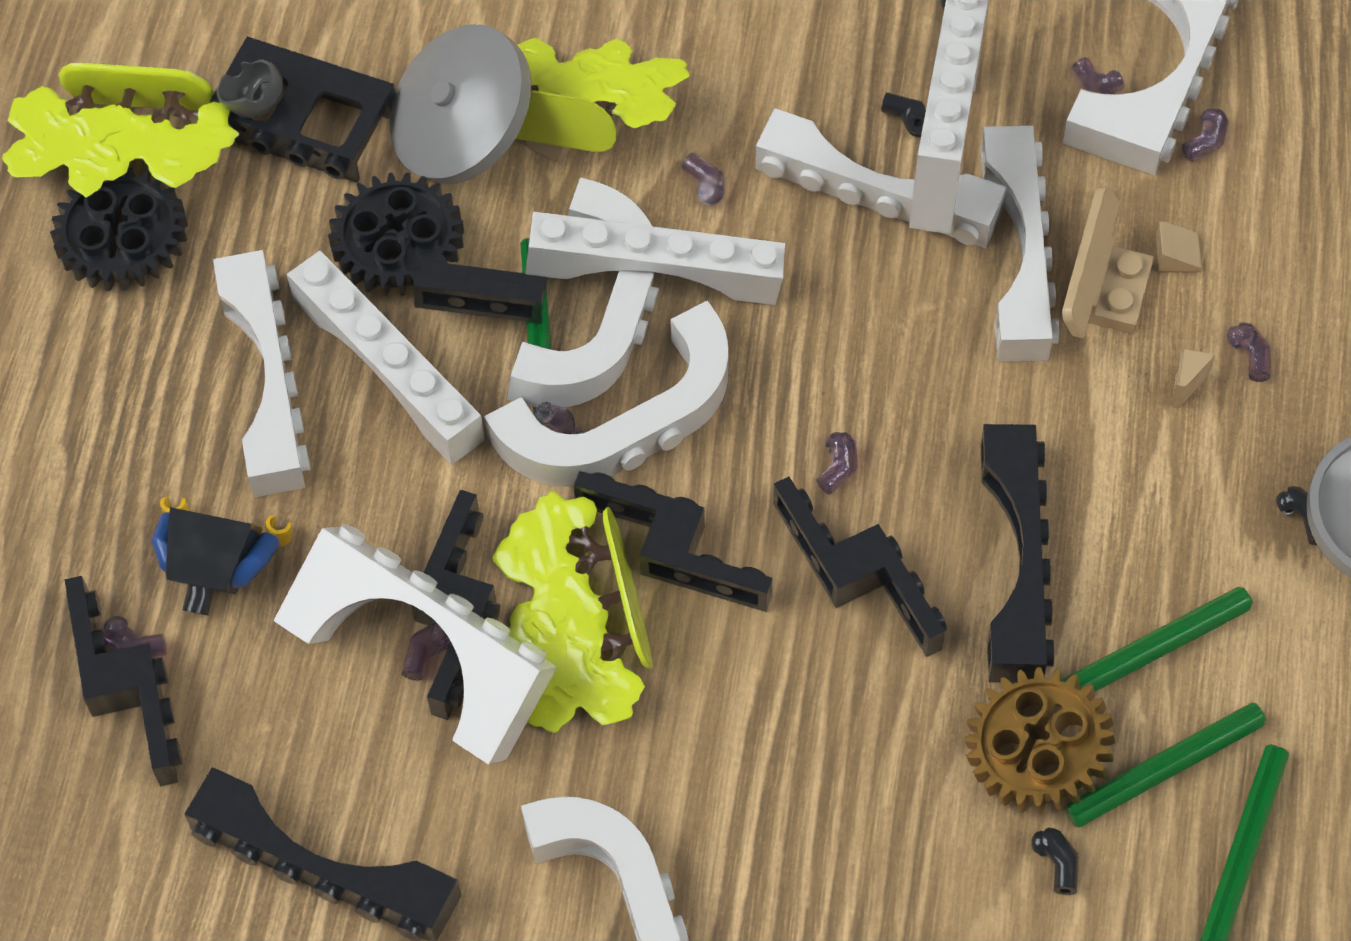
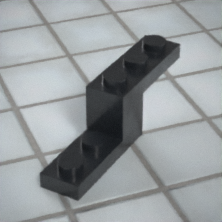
[574,470,773,612]
[773,476,947,657]
[411,489,500,720]
[64,576,183,786]

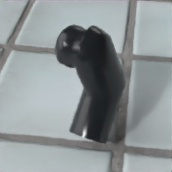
[881,92,926,137]
[1276,486,1317,545]
[1031,827,1079,895]

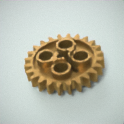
[964,667,1116,814]

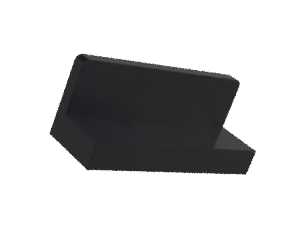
[414,260,547,324]

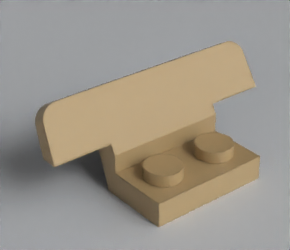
[1062,187,1154,339]

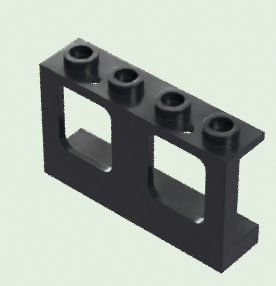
[209,36,395,183]

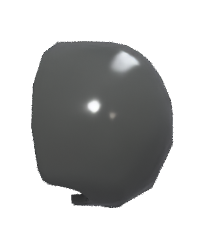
[216,59,283,119]

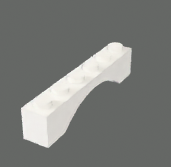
[755,108,1006,249]
[980,126,1059,362]
[525,211,785,305]
[213,250,311,498]
[287,251,485,465]

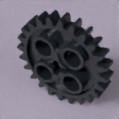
[50,167,188,291]
[328,172,464,296]

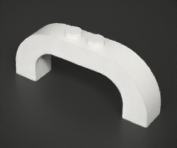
[507,177,659,408]
[484,301,728,487]
[521,797,689,941]

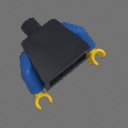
[151,497,292,616]

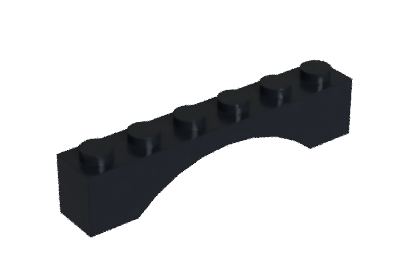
[980,424,1054,683]
[184,767,462,941]

